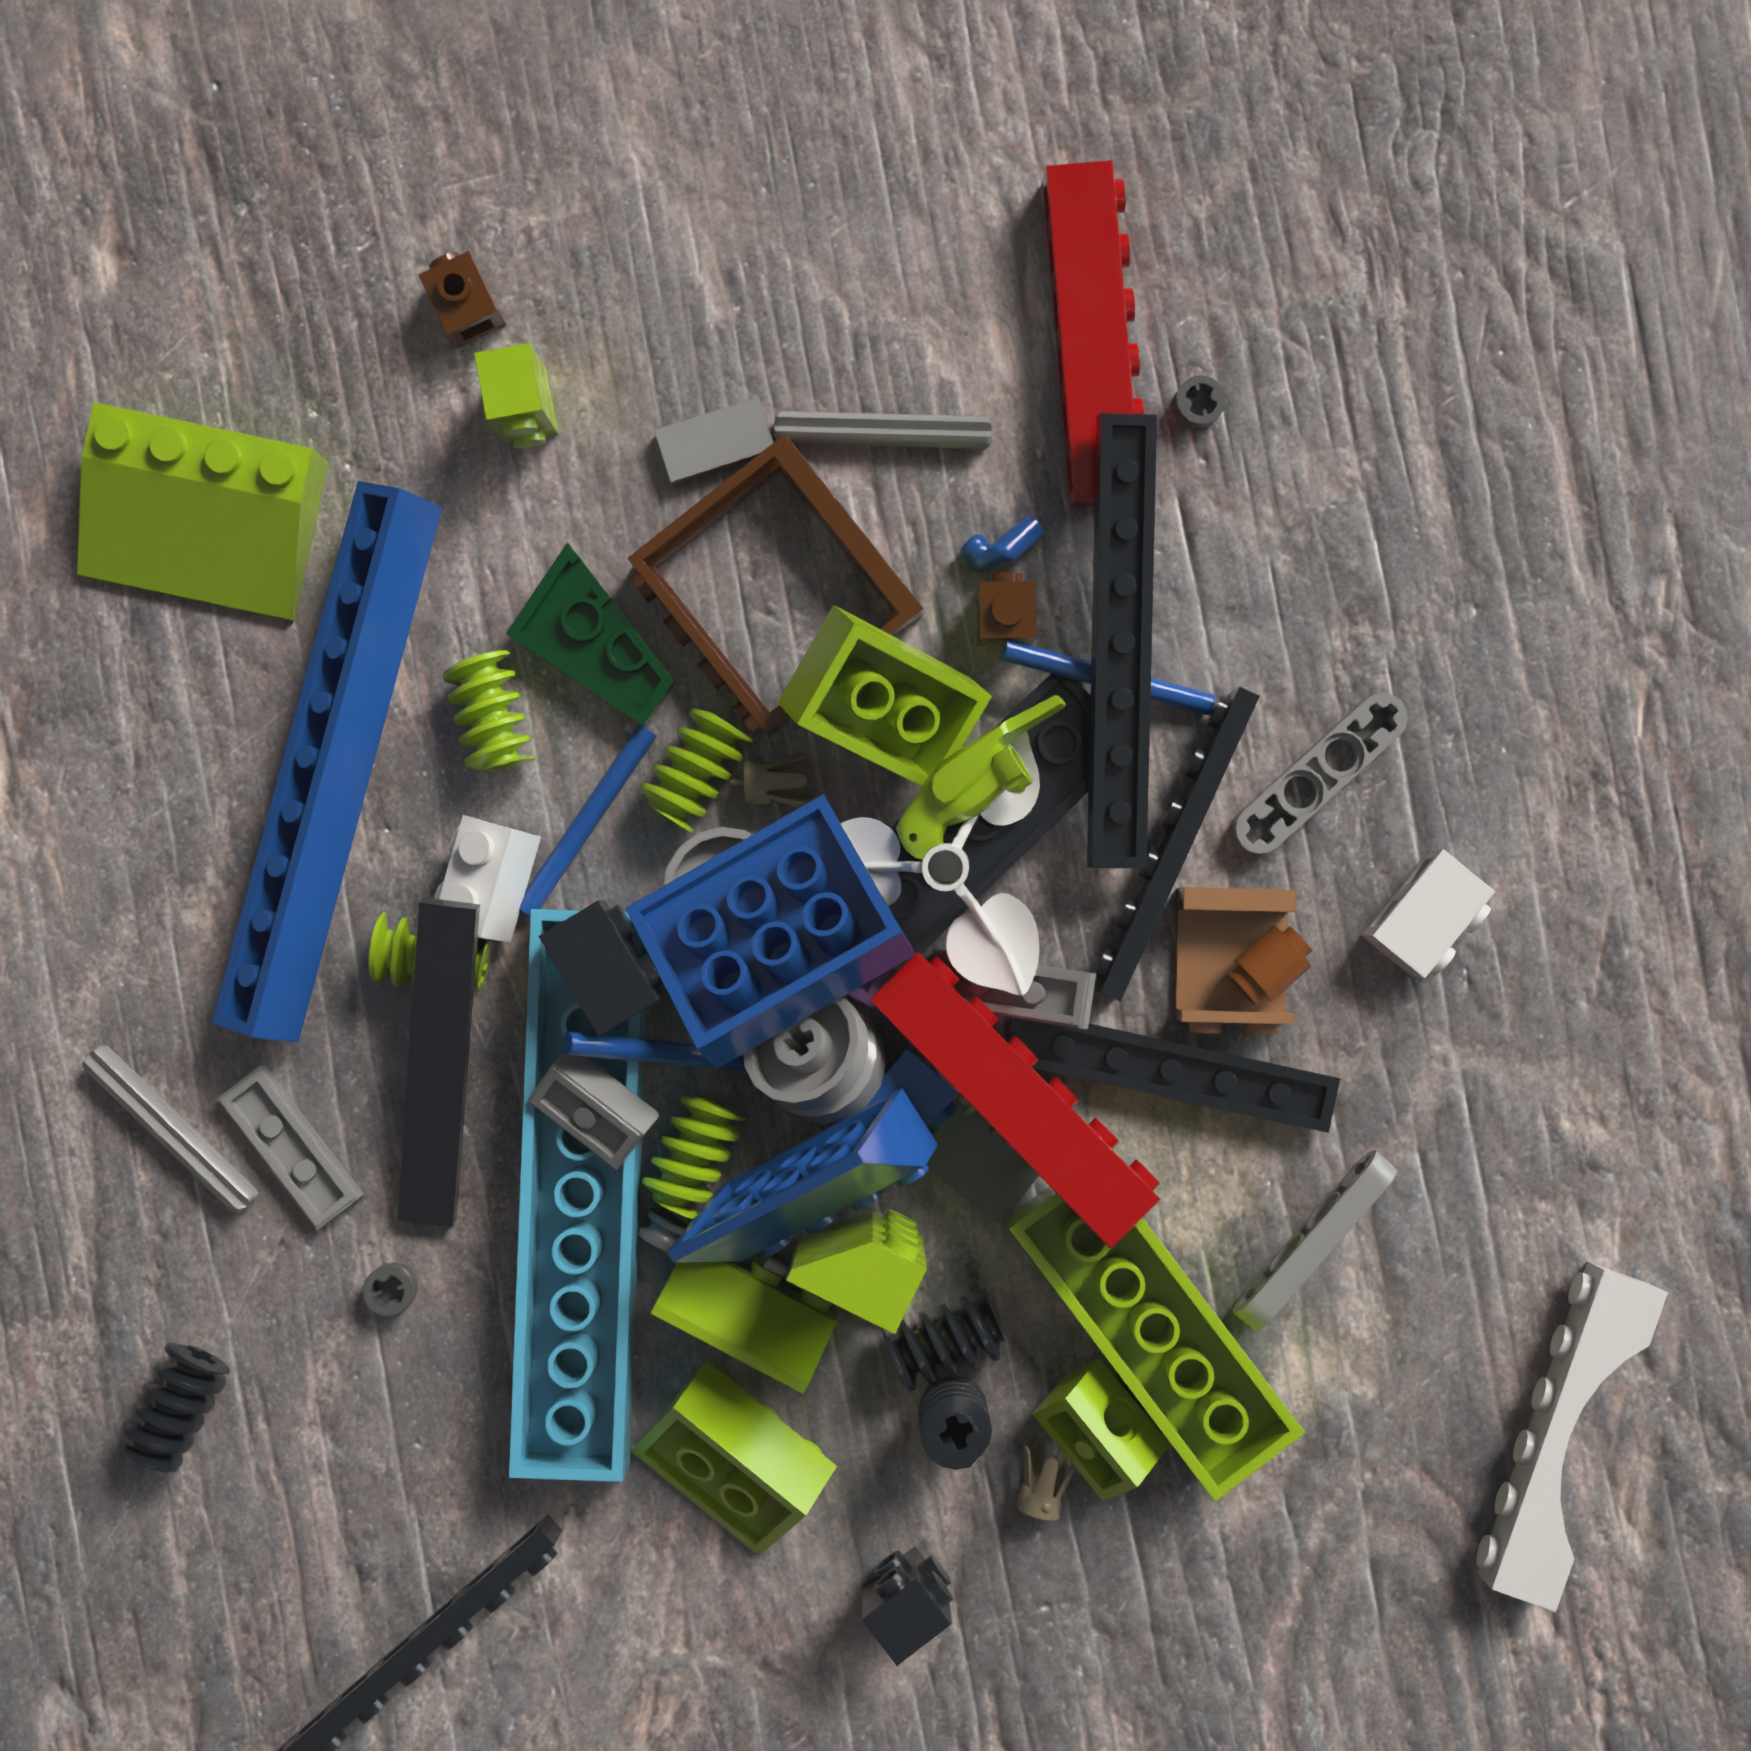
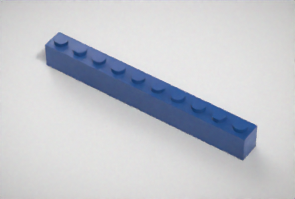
[212,481,443,1042]

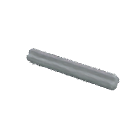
[774,411,992,449]
[82,1045,258,1214]

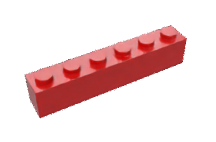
[1042,160,1144,508]
[870,952,1161,1249]

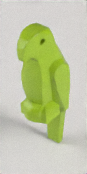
[896,695,1066,860]

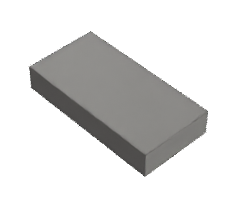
[654,396,773,486]

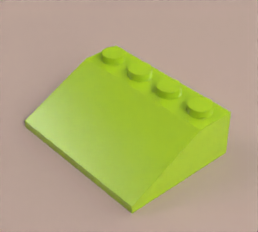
[77,402,329,621]

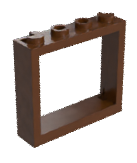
[627,434,924,738]

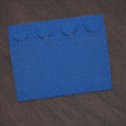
[625,794,916,1069]
[667,1088,938,1263]

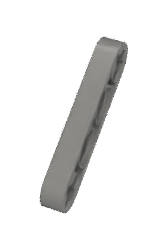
[1231,693,1408,855]
[1233,1150,1397,1331]

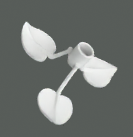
[841,731,1040,996]

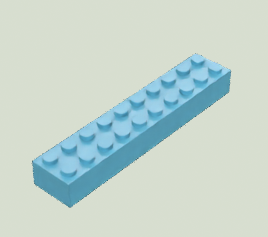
[509,909,648,1482]

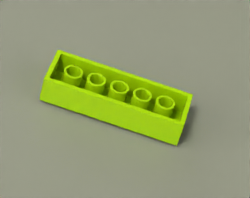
[1005,1186,1305,1502]

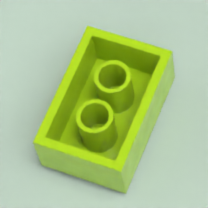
[777,605,992,786]

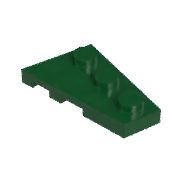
[506,542,676,728]

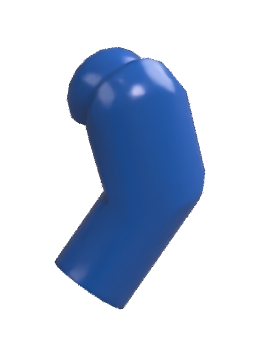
[960,515,1044,573]

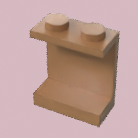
[1174,887,1297,1035]

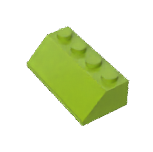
[786,1209,927,1334]

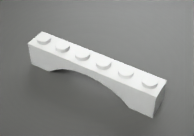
[1476,1261,1668,1612]

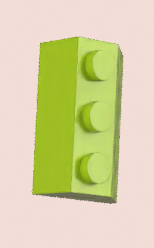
[650,1260,838,1394]
[631,1360,837,1556]

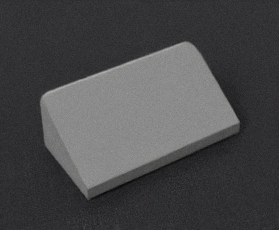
[528,1053,659,1170]

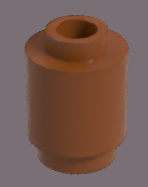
[1227,925,1312,1007]

